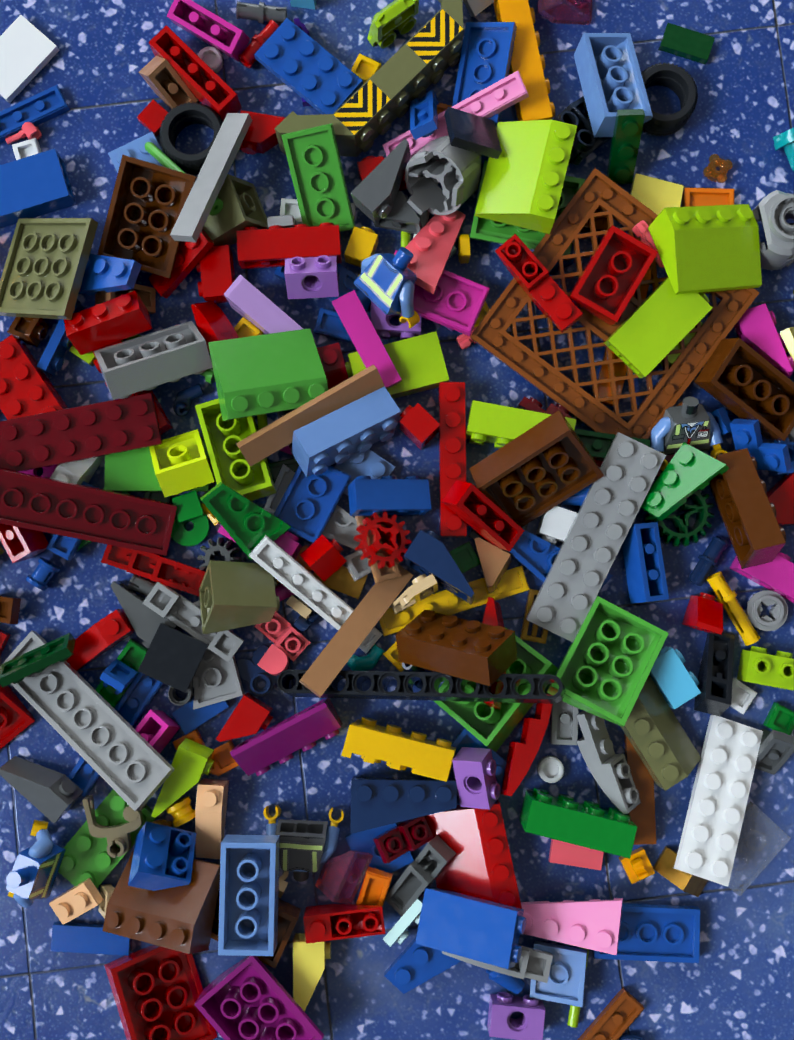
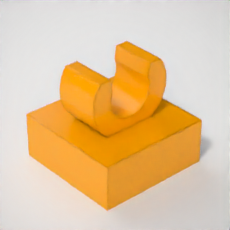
[619,847,655,884]

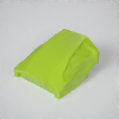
[367,0,419,49]

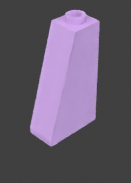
[224,275,317,345]

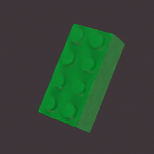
[519,787,637,859]

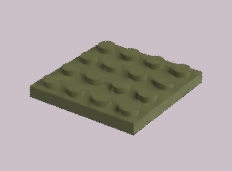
[0,218,98,320]

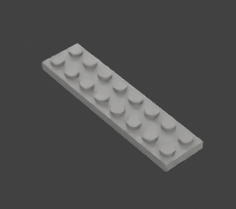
[526,432,666,642]
[2,630,175,811]

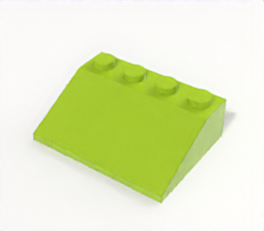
[474,120,577,234]
[648,204,762,295]

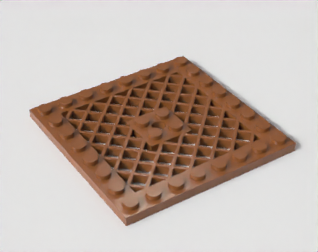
[470,168,760,439]

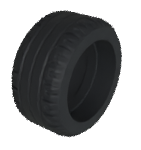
[641,63,698,136]
[160,102,223,175]

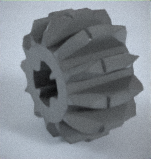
[197,537,242,570]

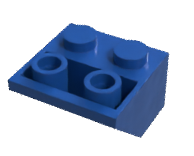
[128,821,197,891]

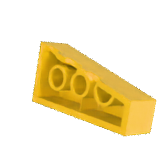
[341,717,456,782]

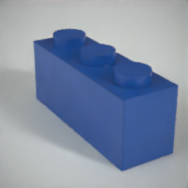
[348,476,431,516]
[622,522,669,604]

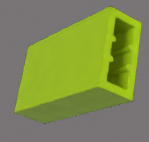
[604,277,713,378]
[345,331,449,399]

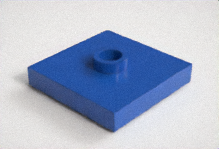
[345,823,415,876]

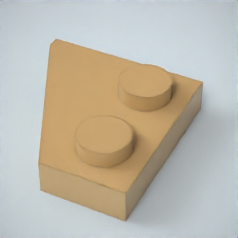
[391,574,438,614]

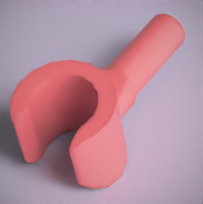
[5,122,42,144]

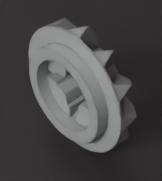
[745,590,788,631]

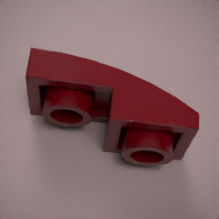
[517,396,572,418]
[373,816,434,863]

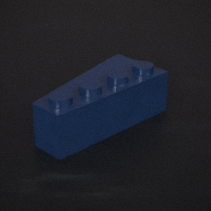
[350,777,457,834]

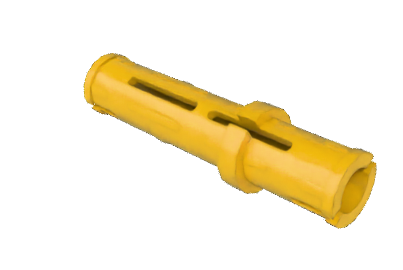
[706,571,760,646]

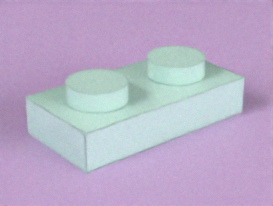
[383,896,424,947]

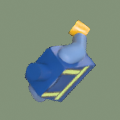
[353,247,420,329]
[6,820,66,908]

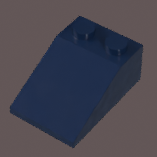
[404,529,475,605]

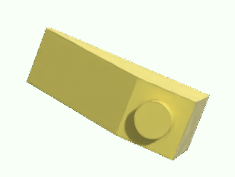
[293,933,331,1012]

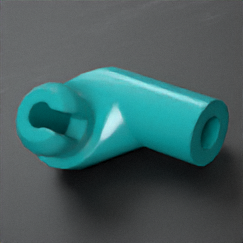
[347,644,385,671]

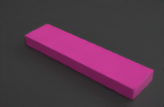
[331,290,402,389]

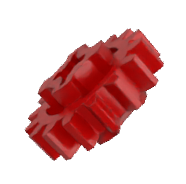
[354,512,411,569]

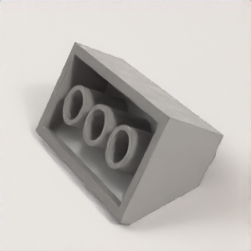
[94,321,213,400]

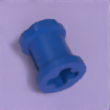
[26,557,60,591]

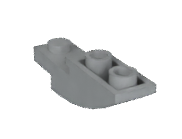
[576,711,641,814]
[442,945,553,983]

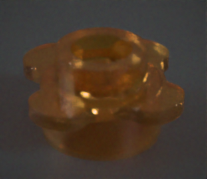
[703,154,733,183]

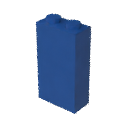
[0,148,77,228]
[415,887,526,969]

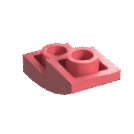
[254,611,311,662]

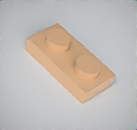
[49,878,104,925]

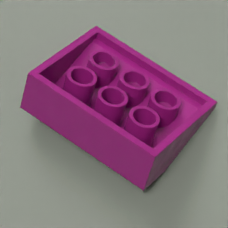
[194,956,324,1040]

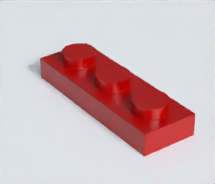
[148,229,214,298]

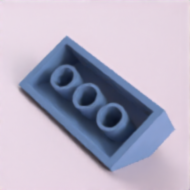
[574,33,653,137]

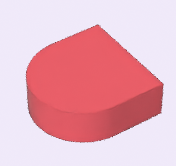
[257,644,289,676]

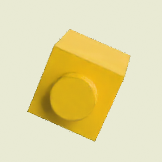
[344,226,379,267]

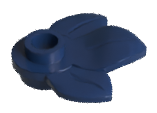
[237,645,289,696]

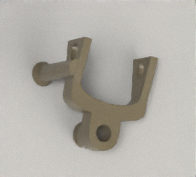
[82,794,146,858]

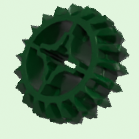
[643,489,715,547]

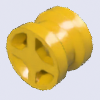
[166,796,195,828]

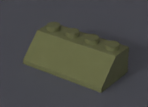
[620,675,701,791]

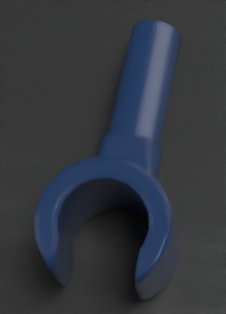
[293,612,320,632]

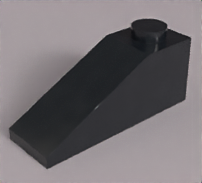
[694,632,735,716]

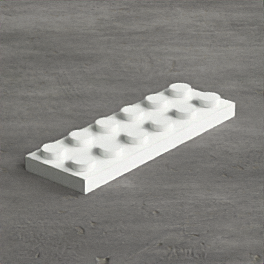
[674,715,763,887]

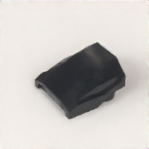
[552,96,612,165]

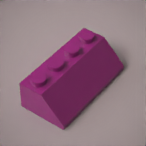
[230,698,343,776]

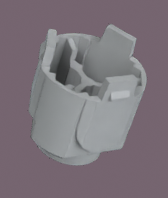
[405,135,481,215]
[752,190,794,270]

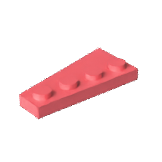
[405,210,466,295]

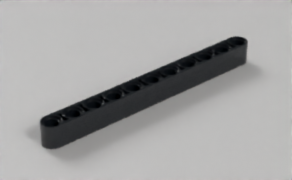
[277,670,566,704]

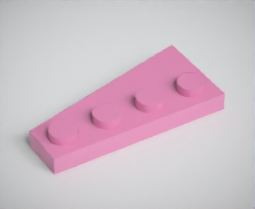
[521,898,623,955]

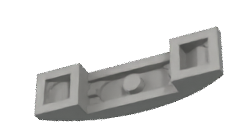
[143,582,244,663]

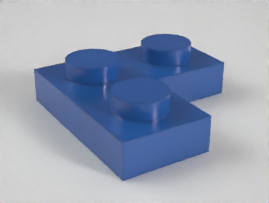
[730,419,792,472]

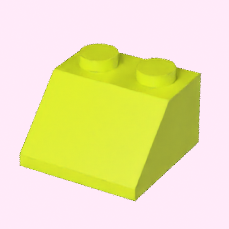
[149,429,215,497]

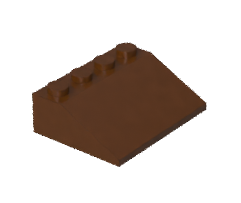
[97,155,197,279]
[469,410,604,527]
[103,850,220,954]

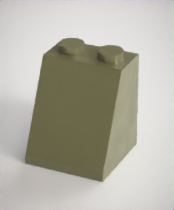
[203,174,269,246]
[199,560,280,634]

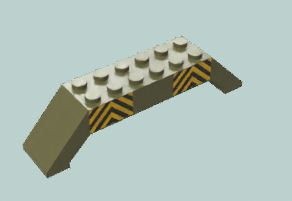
[274,0,464,157]

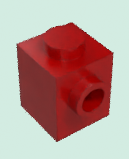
[300,534,347,582]

